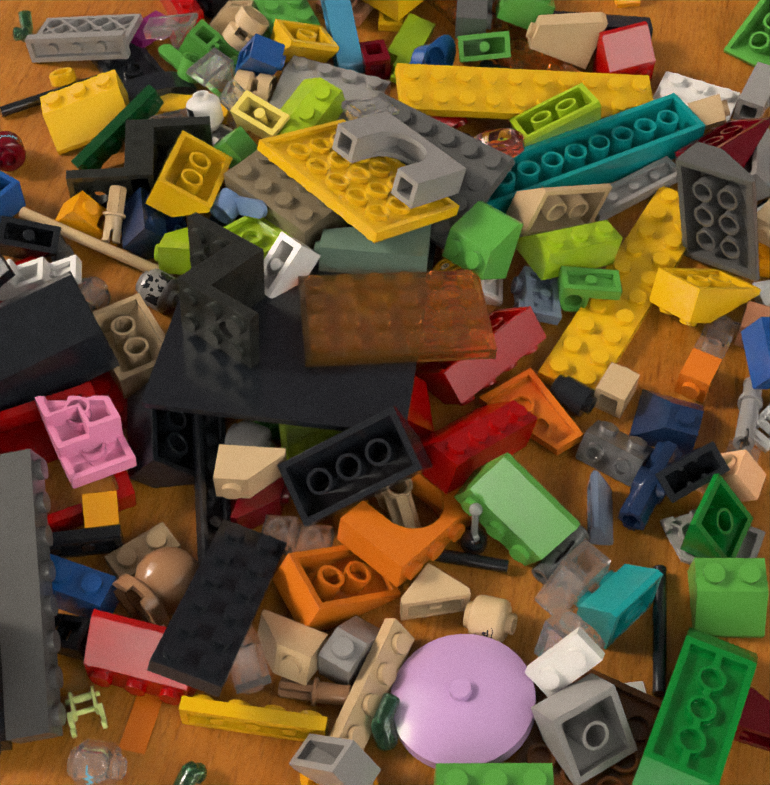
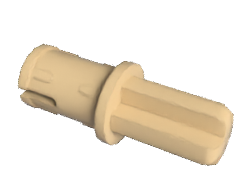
[101,185,127,244]

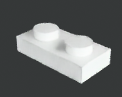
[525,626,605,697]

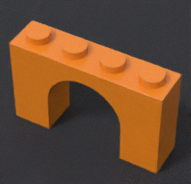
[337,474,472,588]

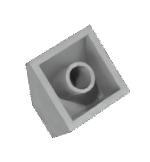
[531,673,638,785]

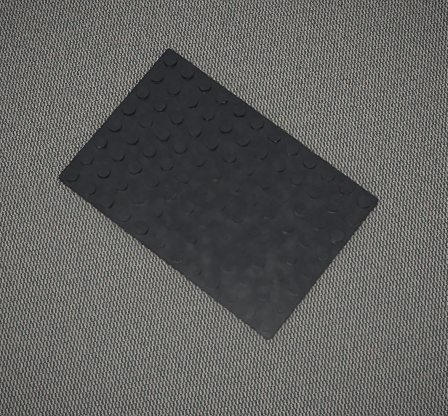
[142,180,436,431]

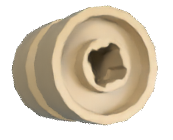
[222,4,270,52]
[232,69,277,103]

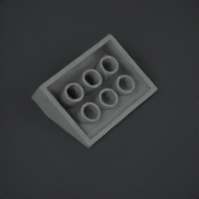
[676,142,760,281]

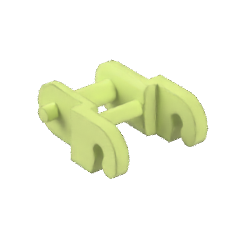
[65,686,108,738]

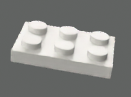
[653,71,740,129]

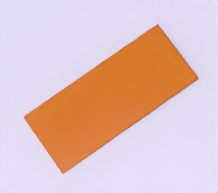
[118,693,162,754]

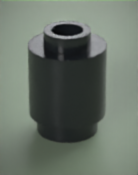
[549,374,597,417]

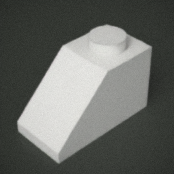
[264,231,321,299]

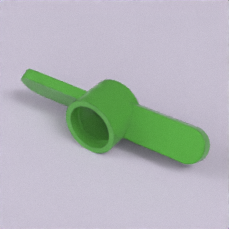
[158,44,224,98]

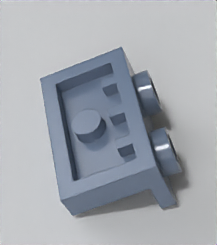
[511,266,562,325]

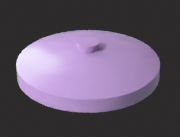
[390,634,536,769]

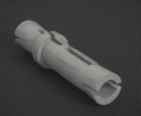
[733,377,763,451]

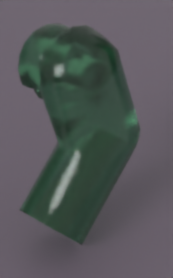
[371,693,400,751]

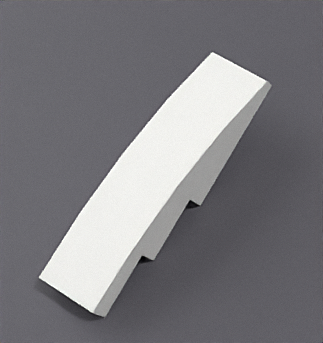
[0,254,82,301]

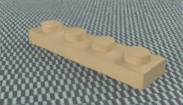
[329,618,415,751]

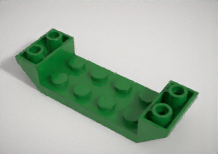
[632,627,758,785]

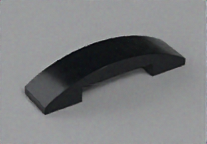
[123,71,197,103]

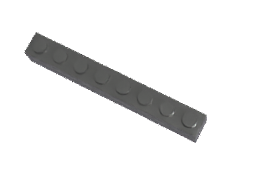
[0,449,66,744]

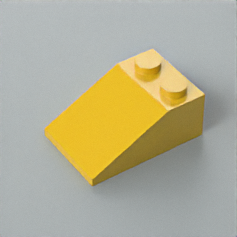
[649,268,761,326]

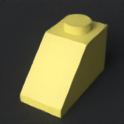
[230,90,290,139]

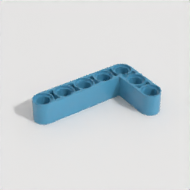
[320,0,364,74]

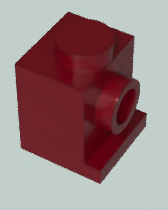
[359,39,391,80]

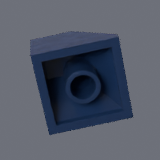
[629,389,704,456]

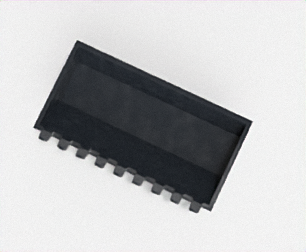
[0,271,120,412]

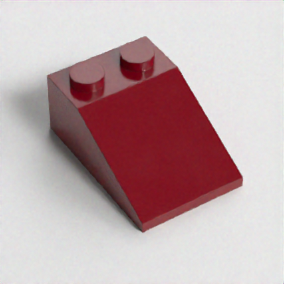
[674,117,770,168]

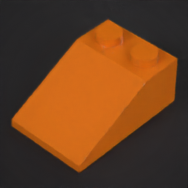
[272,545,401,631]

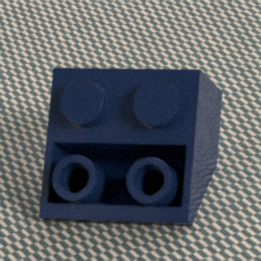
[121,187,187,259]

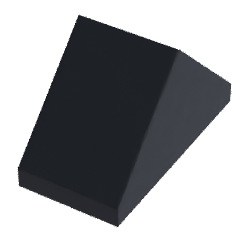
[654,441,730,503]

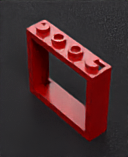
[0,382,137,532]

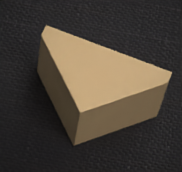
[400,563,471,621]

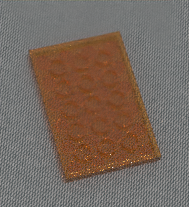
[298,269,497,367]

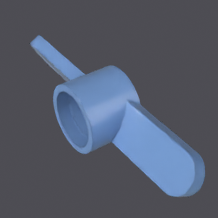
[210,188,268,225]

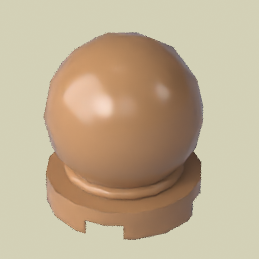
[112,547,199,627]

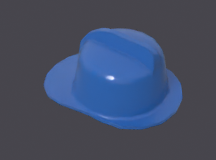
[409,35,456,66]

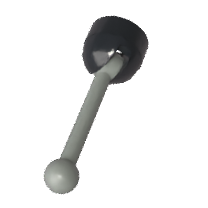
[461,503,488,555]

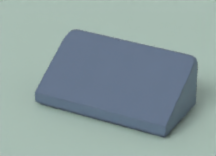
[587,470,614,545]

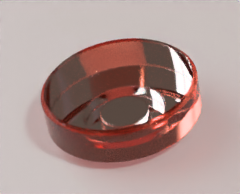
[474,128,525,158]

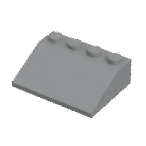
[269,55,391,121]

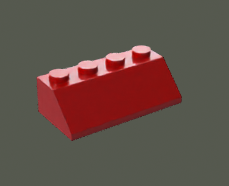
[415,306,547,406]
[420,400,538,495]

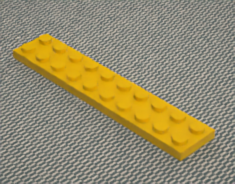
[395,63,654,119]
[537,186,686,390]

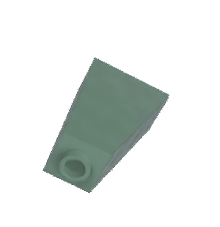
[314,224,431,281]

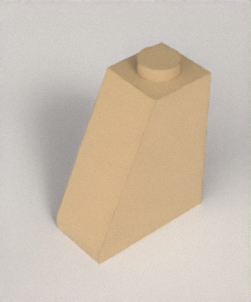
[526,12,608,69]

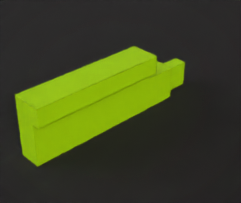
[388,13,436,83]

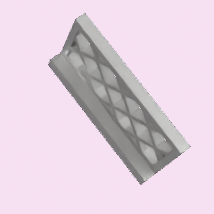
[25,13,143,63]

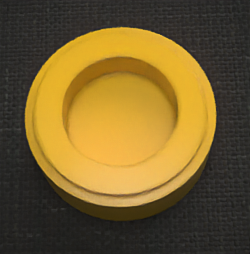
[49,67,77,87]

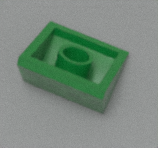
[680,473,753,558]

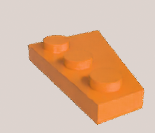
[479,367,584,456]

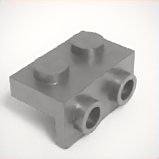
[575,420,654,486]

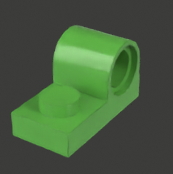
[557,266,622,312]

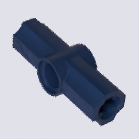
[618,441,683,531]

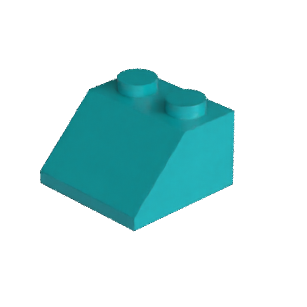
[574,564,663,650]

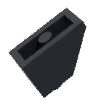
[0,216,61,259]

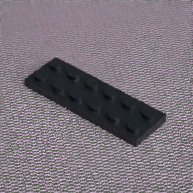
[147,519,287,697]

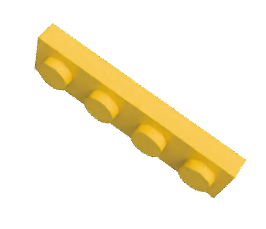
[178,694,328,742]

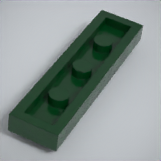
[71,84,164,170]

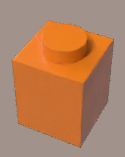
[674,347,722,403]

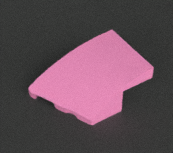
[35,396,137,489]

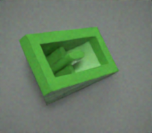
[213,126,258,169]

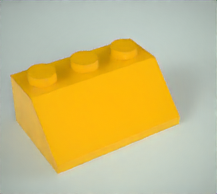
[40,69,129,155]
[145,130,233,217]

